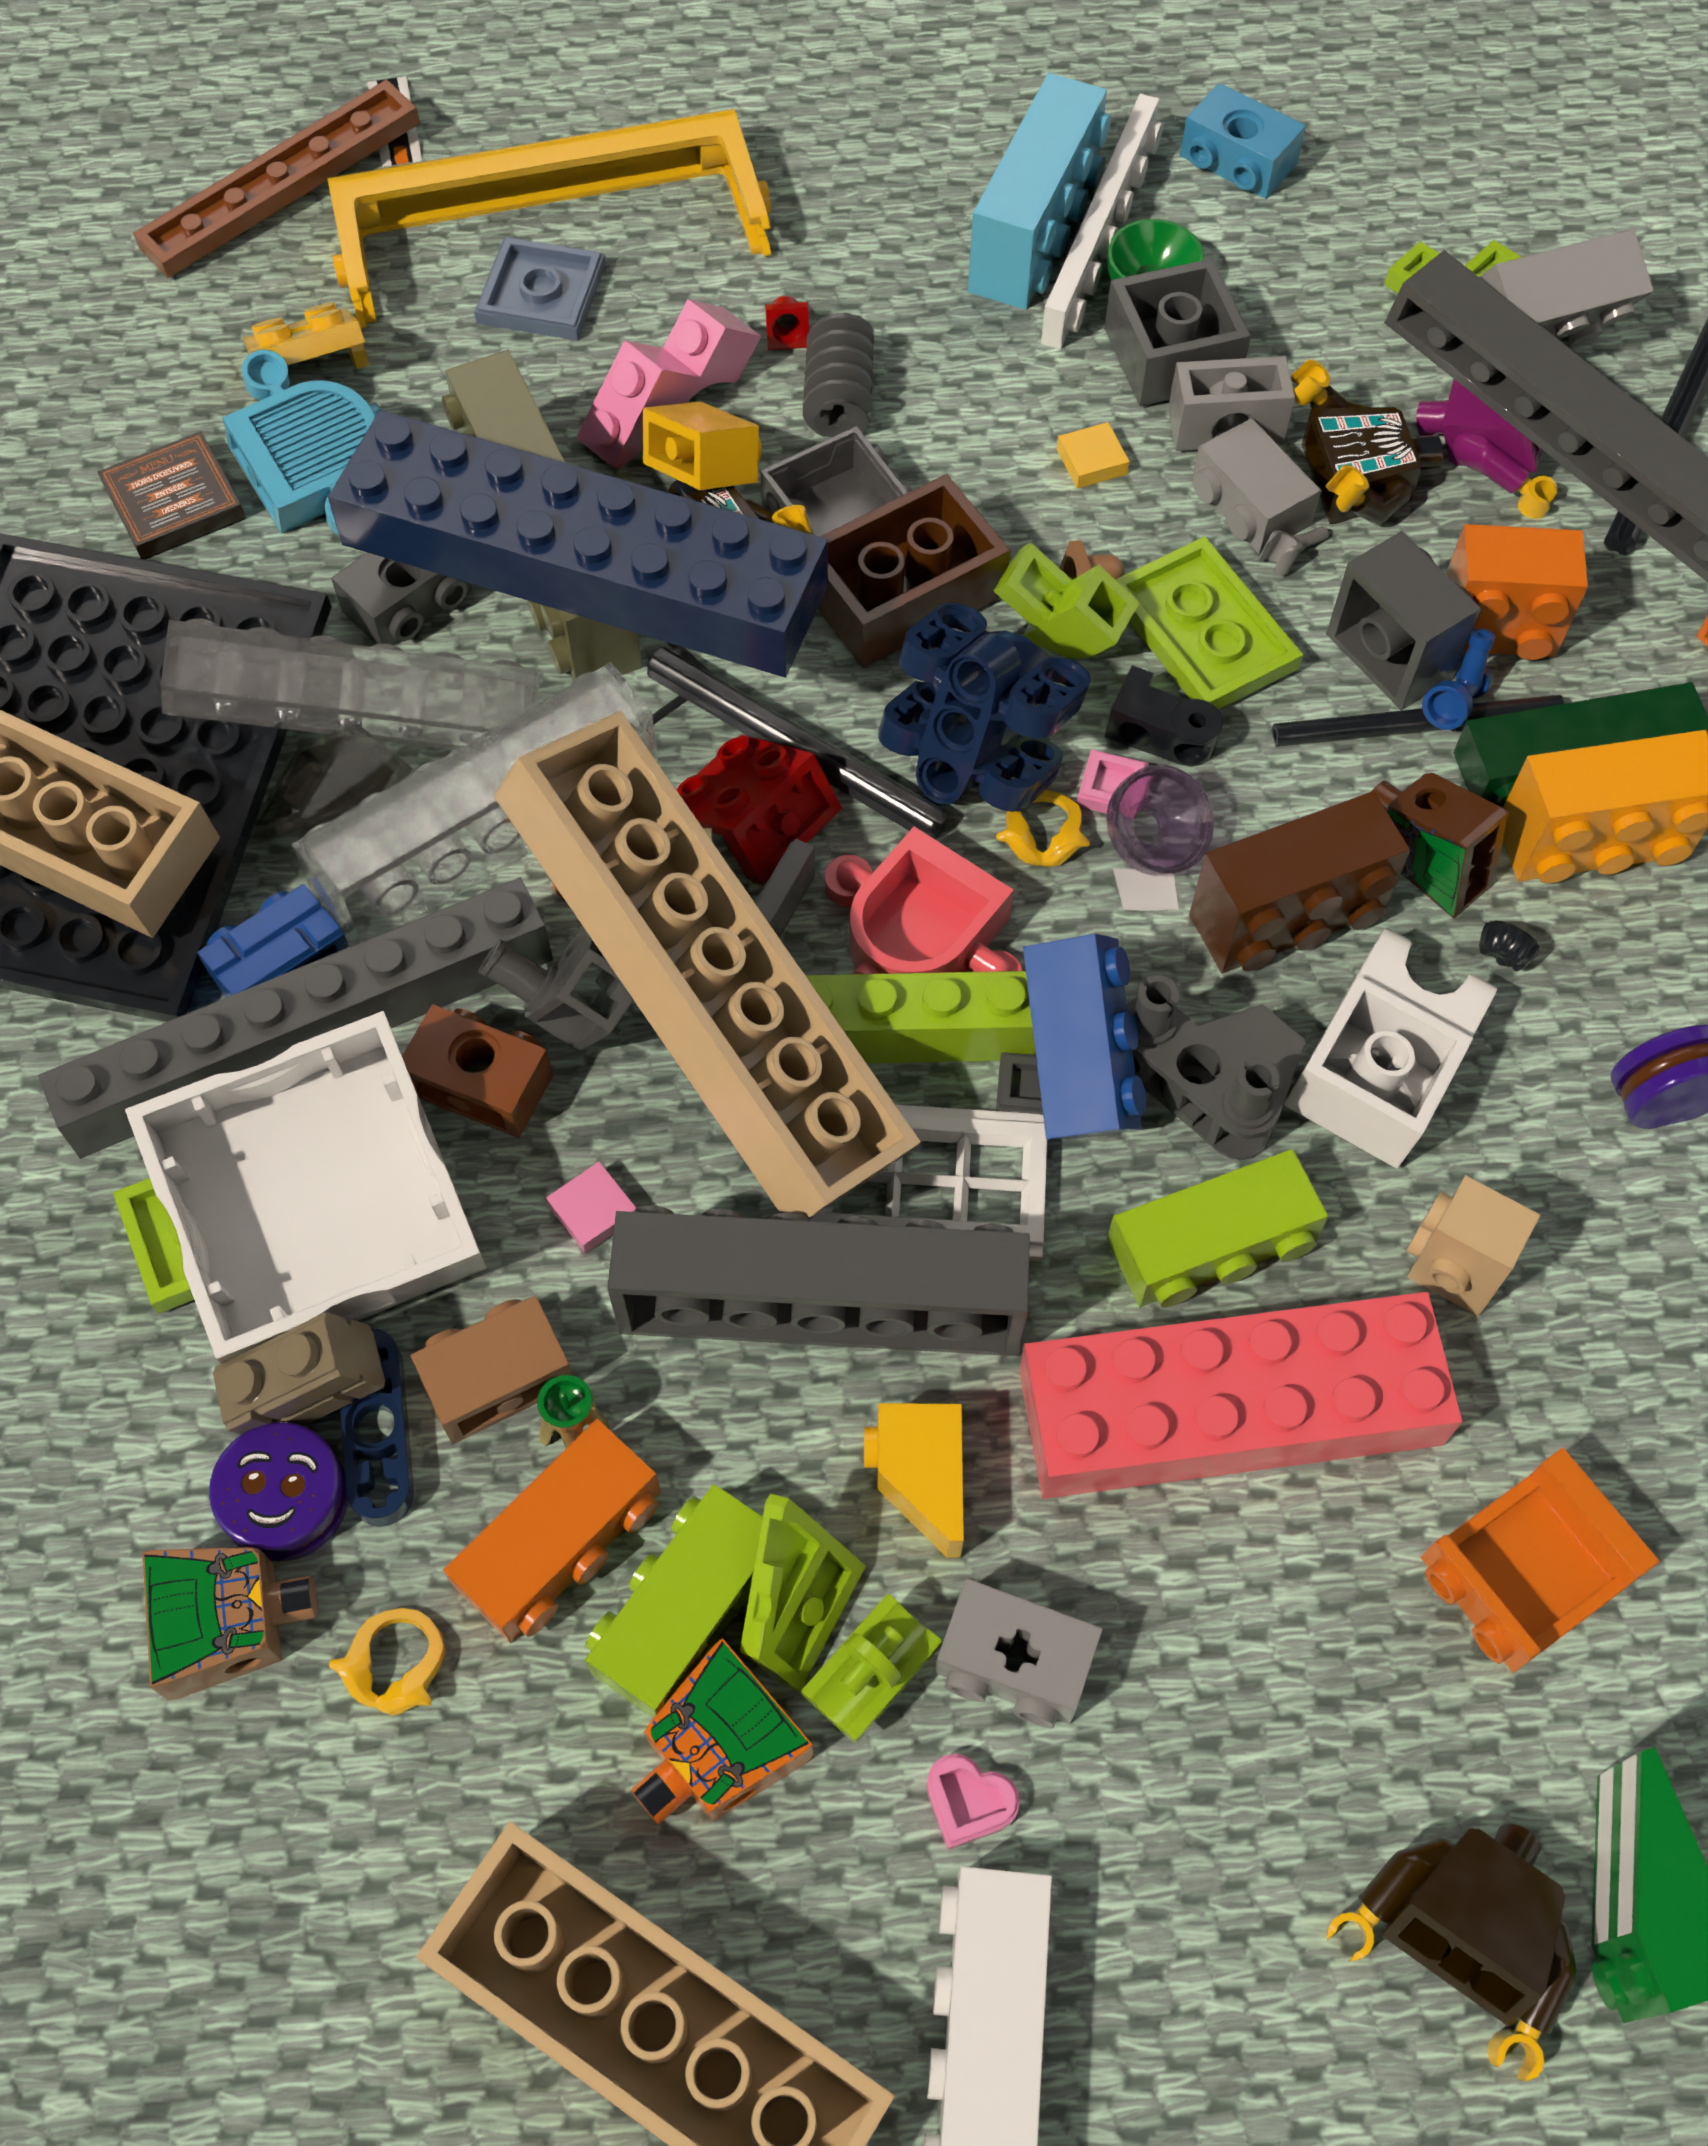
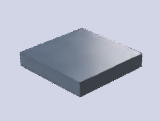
[474,237,606,341]

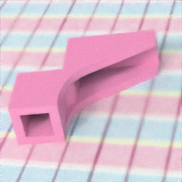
[576,299,761,468]

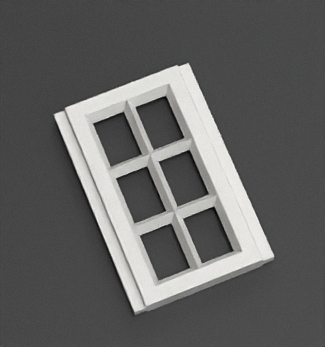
[810,1105,1047,1262]

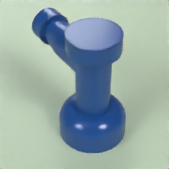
[1422,629,1495,730]

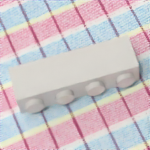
[923,1867,1052,2146]

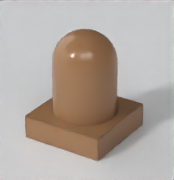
[1059,540,1125,580]

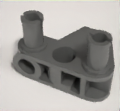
[478,925,633,1051]
[1127,974,1306,1160]

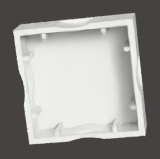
[125,1011,487,1363]

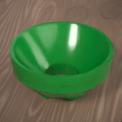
[1107,219,1204,280]

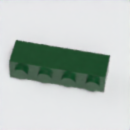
[1453,682,1708,808]

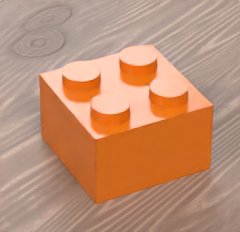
[1446,524,1588,660]

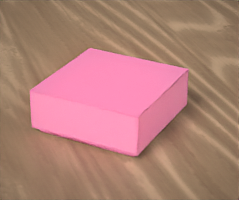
[1077,749,1149,820]
[546,1162,636,1254]

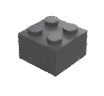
[1104,258,1251,406]
[1326,531,1481,711]

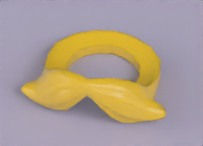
[996,790,1090,867]
[329,1608,446,1716]

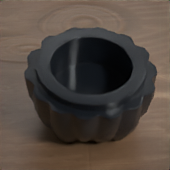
[1479,920,1540,972]

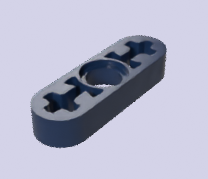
[340,1328,414,1526]

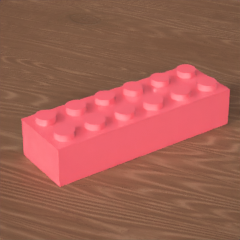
[1019,1292,1463,1499]

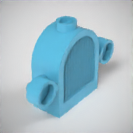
[222,349,382,535]

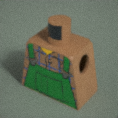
[142,1547,319,1701]

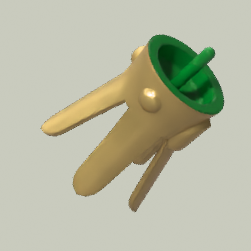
[537,1375,609,1448]

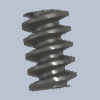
[803,313,874,437]

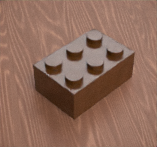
[818,474,1011,668]
[1189,791,1410,974]

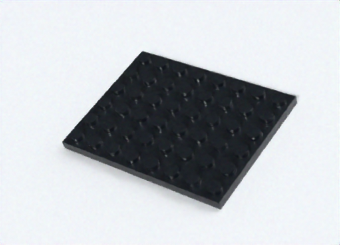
[0,533,332,1022]

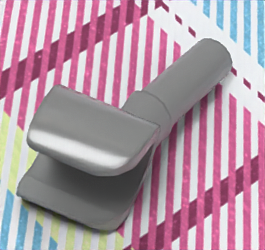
[1258,526,1329,576]

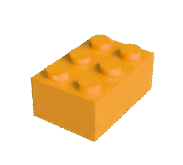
[1503,730,1708,884]

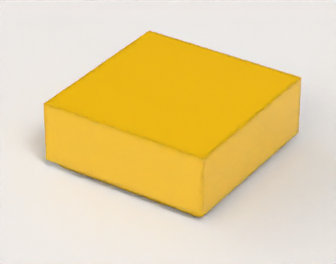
[1056,422,1130,489]

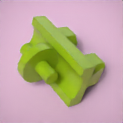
[801,1593,942,1744]

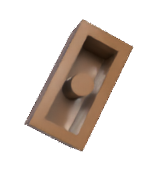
[410,1295,573,1445]

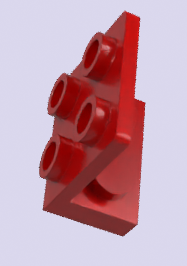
[677,735,843,885]

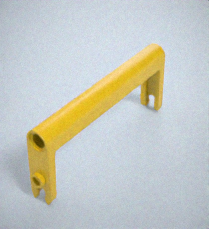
[327,109,771,328]

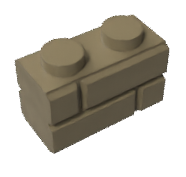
[213,1312,385,1434]

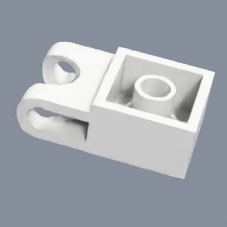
[1284,927,1498,1169]

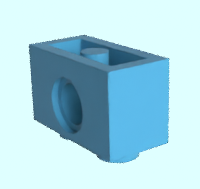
[1180,83,1306,199]

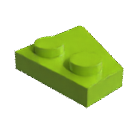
[740,1493,866,1692]

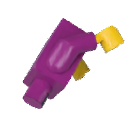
[1416,379,1557,519]

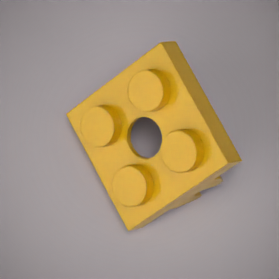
[243,302,370,369]

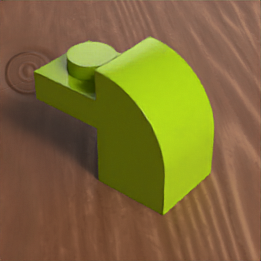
[994,542,1140,659]

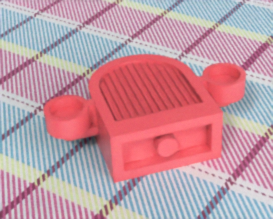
[824,826,1022,974]

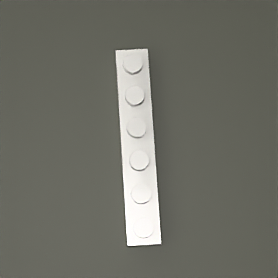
[1041,94,1163,349]

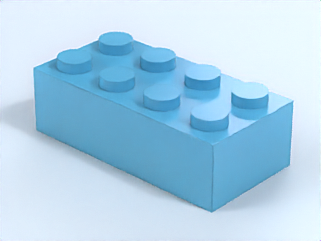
[968,72,1111,310]

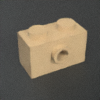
[1406,1175,1541,1316]

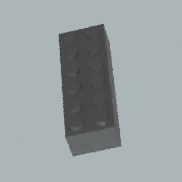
[607,1205,1030,1356]

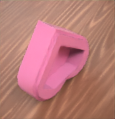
[926,1754,1020,1851]

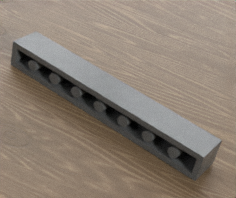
[1384,250,1708,582]
[38,877,553,1159]

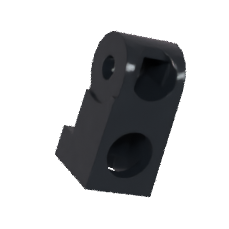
[1104,665,1223,767]

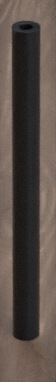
[1272,695,1564,747]

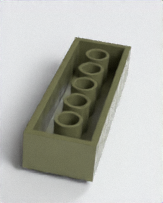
[442,349,642,691]

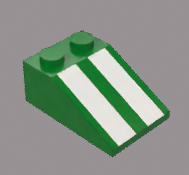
[1591,1747,1708,2023]

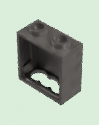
[760,426,913,537]

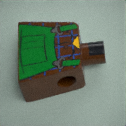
[1371,773,1508,919]

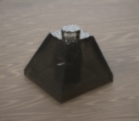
[248,723,413,844]

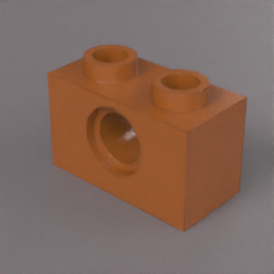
[402,1004,553,1139]

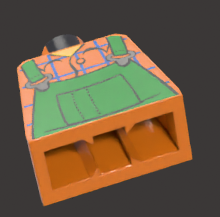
[630,1638,814,1825]

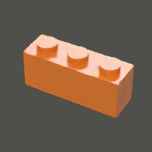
[443,1418,661,1644]

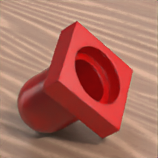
[765,295,809,350]

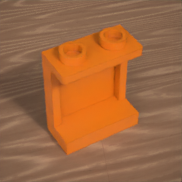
[1420,1447,1660,1674]

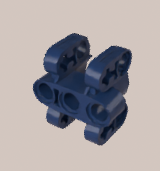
[878,603,1091,812]

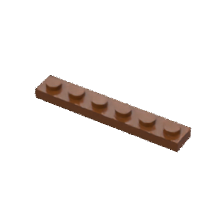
[133,79,420,278]

